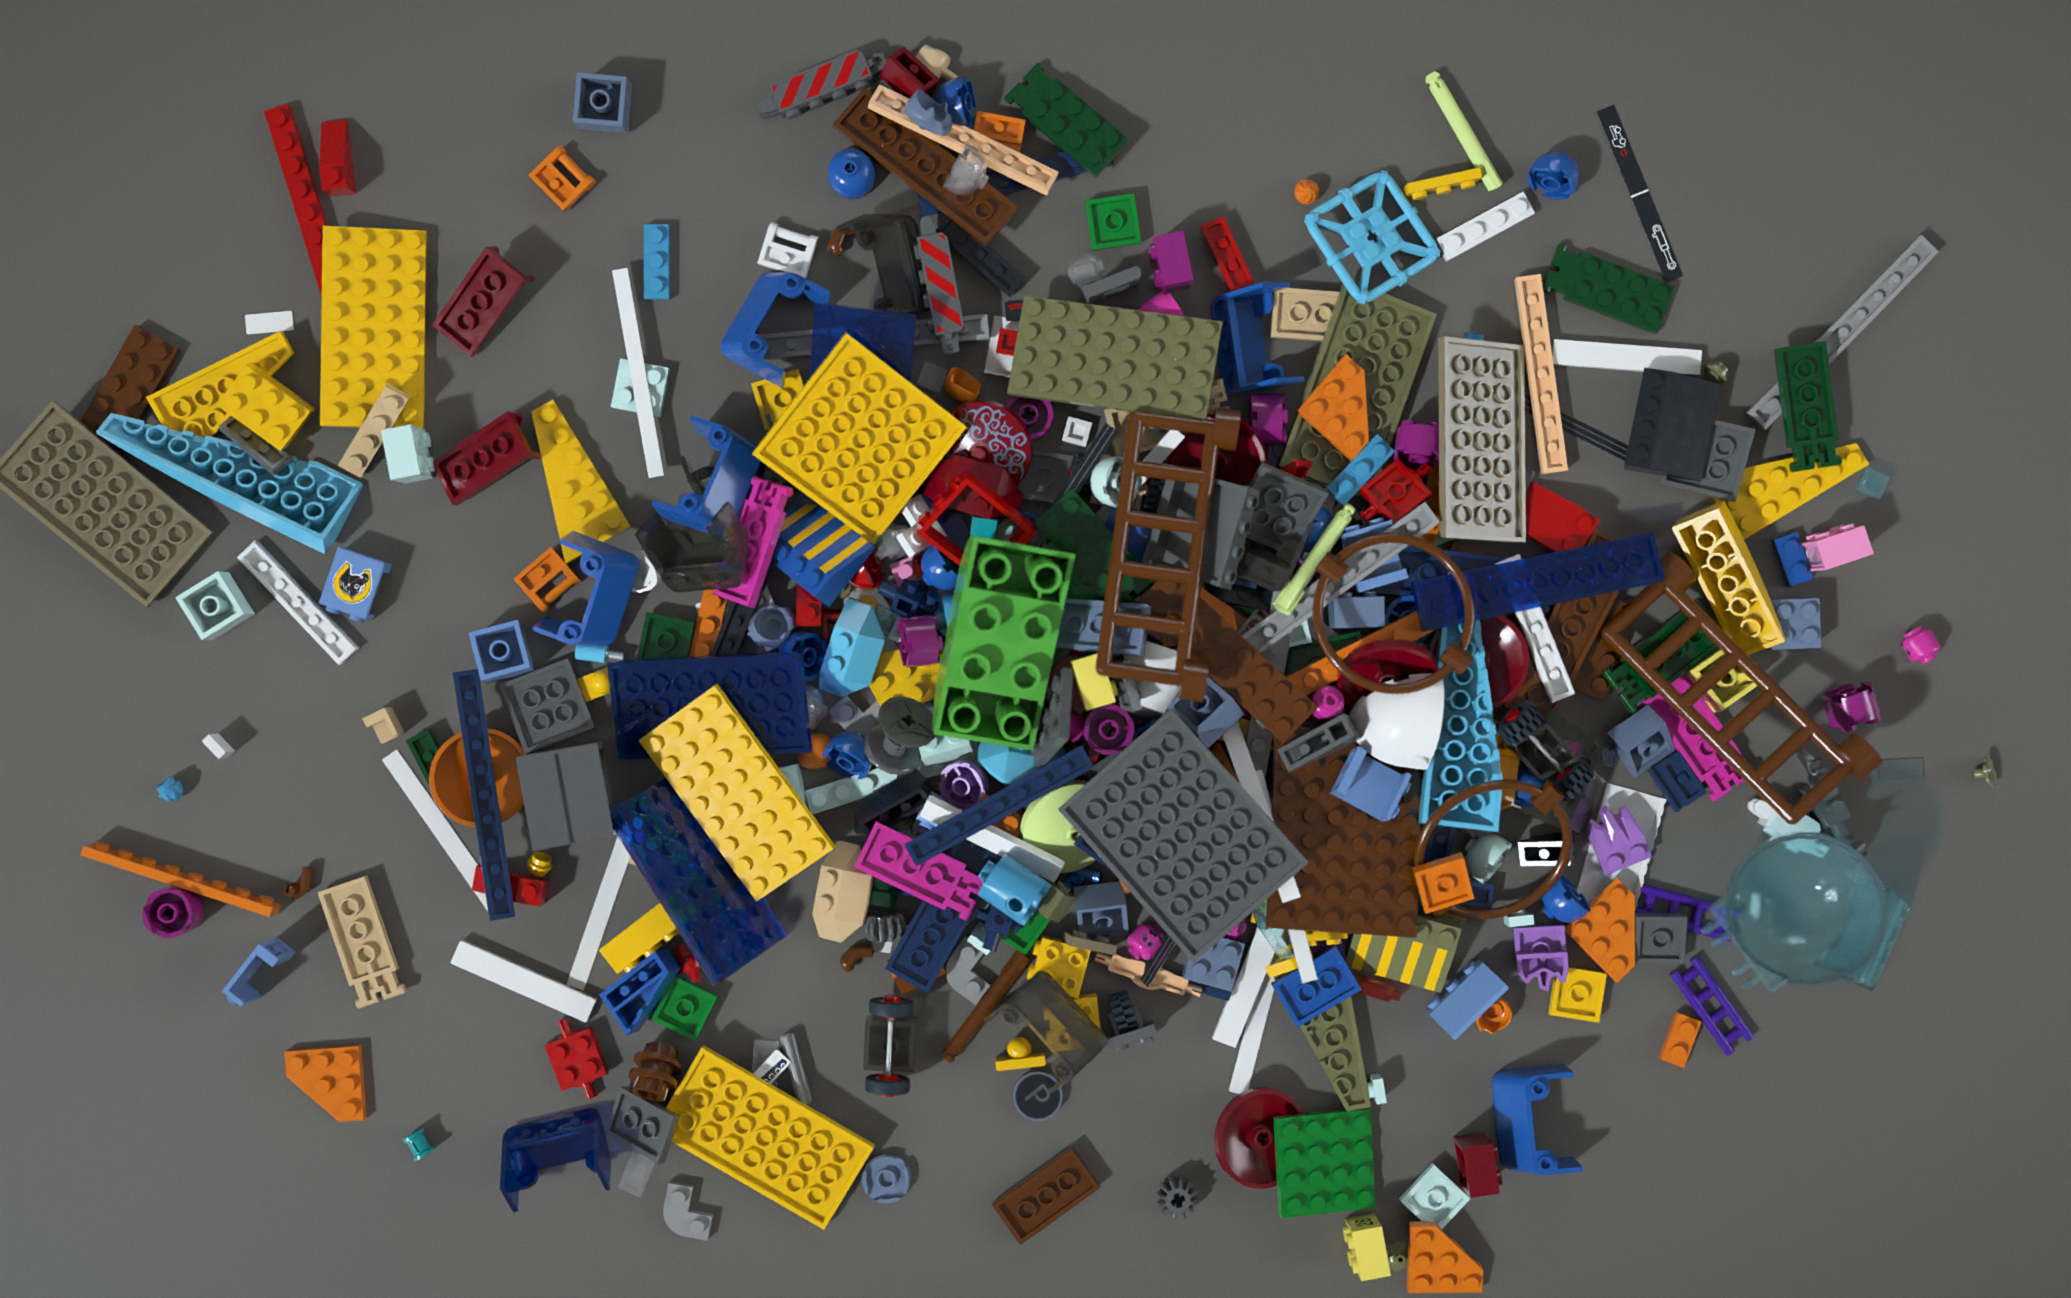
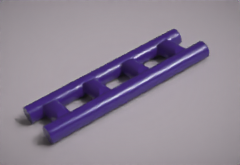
[1635,883,1738,942]
[1669,955,1755,1056]

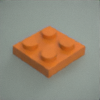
[1412,853,1474,914]

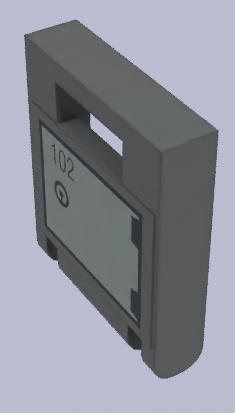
[1081,266,1141,304]

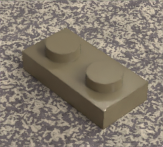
[1062,929,1117,955]

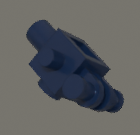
[878,578,940,618]
[977,905,1021,952]

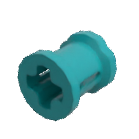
[402,1128,435,1161]

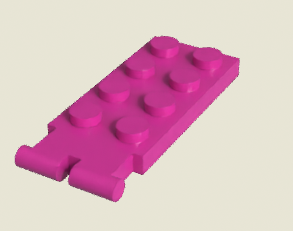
[714,476,793,609]
[1642,673,1745,802]
[854,821,983,921]

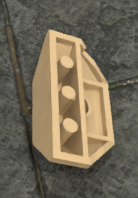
[812,840,874,943]

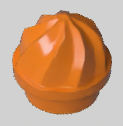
[1294,179,1319,205]

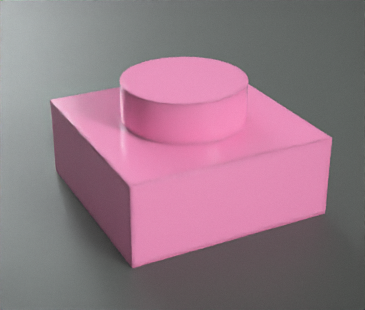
[890,556,922,587]

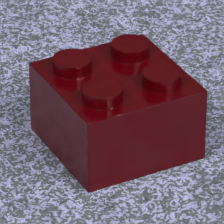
[1453,1132,1502,1198]

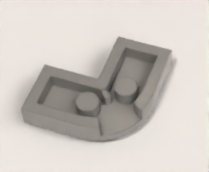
[829,695,880,736]
[946,935,990,1005]
[663,1180,714,1241]

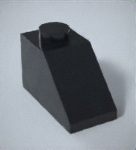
[1518,832,1577,866]

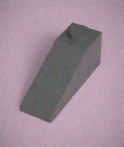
[1277,714,1361,772]

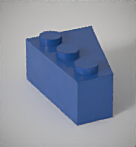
[599,948,681,1036]

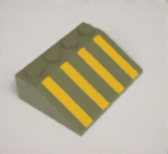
[1345,910,1462,993]

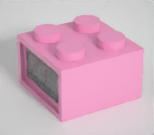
[1802,523,1874,571]

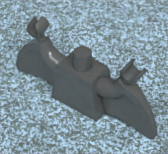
[1793,747,1868,869]

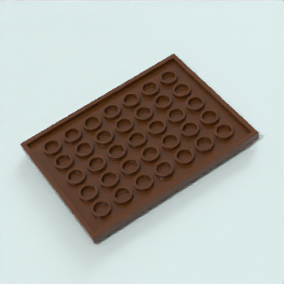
[1266,727,1422,938]

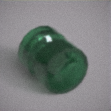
[869,877,898,907]

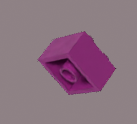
[1148,231,1193,293]

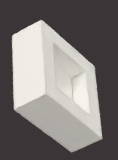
[1062,416,1092,447]
[202,733,235,759]

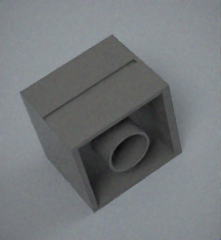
[516,741,619,851]

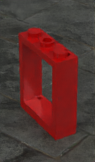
[917,470,1036,566]

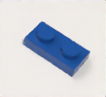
[1771,532,1814,587]

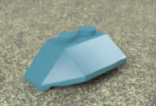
[819,597,886,697]
[977,742,1074,784]

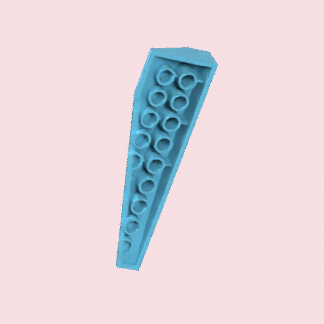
[96,413,363,554]
[1418,572,1503,832]

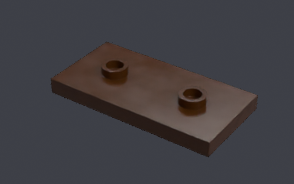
[992,1146,1101,1245]

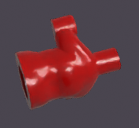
[673,939,713,983]

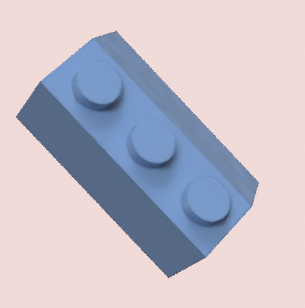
[1425,959,1509,1040]

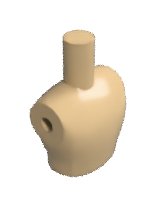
[916,44,959,81]

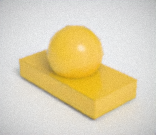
[577,661,632,702]
[995,1037,1046,1071]

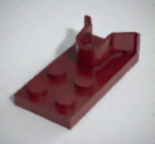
[432,246,535,357]
[433,411,542,506]

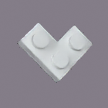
[896,494,947,558]

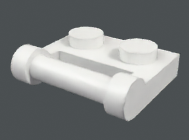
[757,222,819,278]

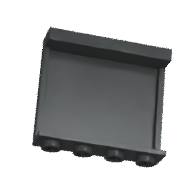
[1142,479,1260,590]

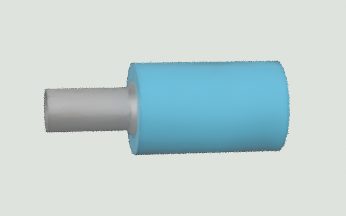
[575,645,625,663]

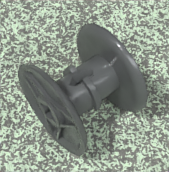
[864,696,936,775]

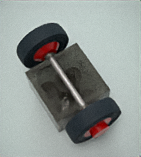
[863,995,917,1097]

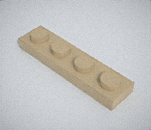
[338,383,410,478]

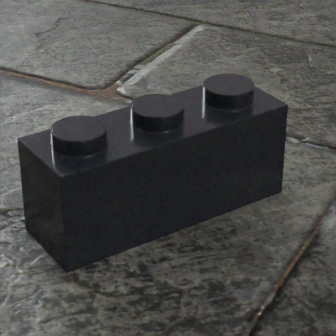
[854,768,932,836]

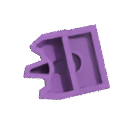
[1586,804,1652,876]
[1513,924,1569,991]

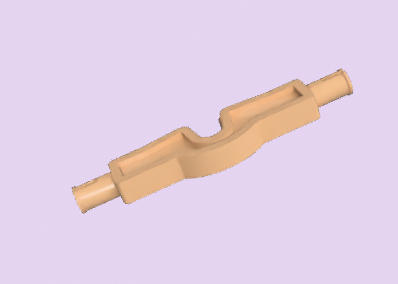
[1094,952,1202,997]

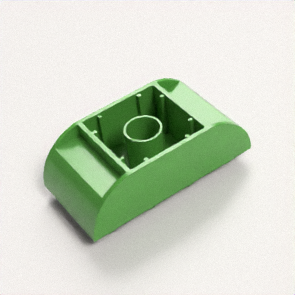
[933,535,1075,750]

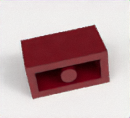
[879,46,940,99]

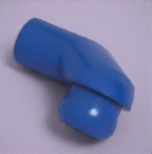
[1065,867,1103,889]

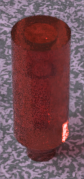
[1354,973,1401,1002]

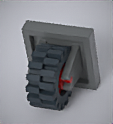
[1106,989,1157,1052]

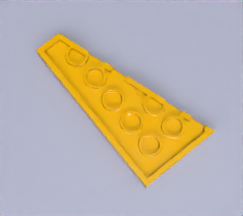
[146,331,295,437]
[531,400,631,564]
[1713,443,1869,539]
[869,642,944,707]

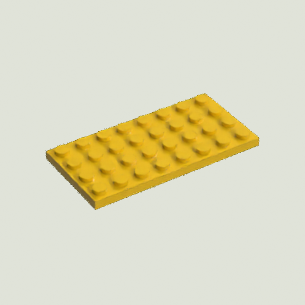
[320,226,427,429]
[638,684,836,902]
[666,1045,875,1230]

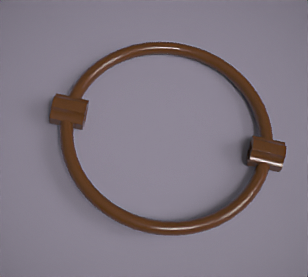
[1313,533,1475,694]
[1414,780,1572,919]

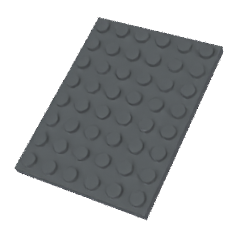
[1058,708,1309,963]

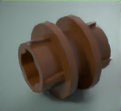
[628,1042,683,1102]

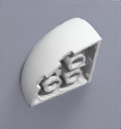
[1117,641,1180,719]
[1349,674,1444,770]

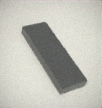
[219,416,292,476]

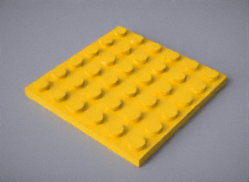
[752,333,966,545]

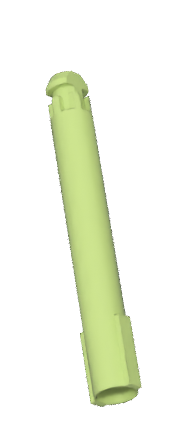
[1426,71,1503,192]
[1273,504,1355,615]

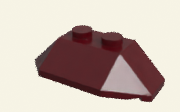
[921,454,1023,519]

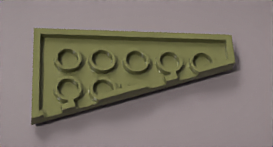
[1273,971,1371,1111]

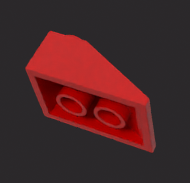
[1526,481,1601,563]

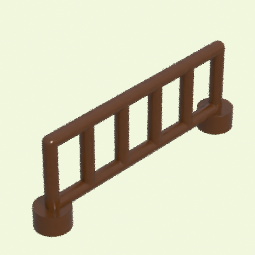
[1095,407,1241,702]
[1601,552,1882,825]

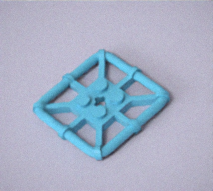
[1304,170,1441,304]

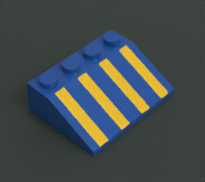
[771,496,875,607]

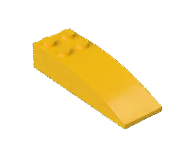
[1672,500,1786,655]

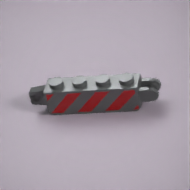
[756,49,886,119]
[913,215,965,355]

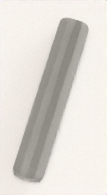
[780,1033,812,1105]

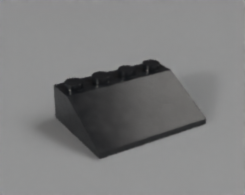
[1624,367,1721,482]

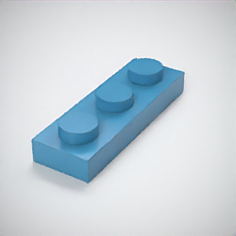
[644,224,670,300]
[1324,434,1395,506]

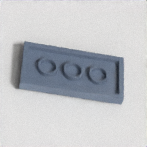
[1055,598,1151,657]

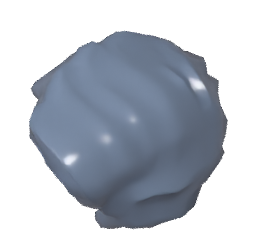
[905,89,952,136]
[747,604,797,647]

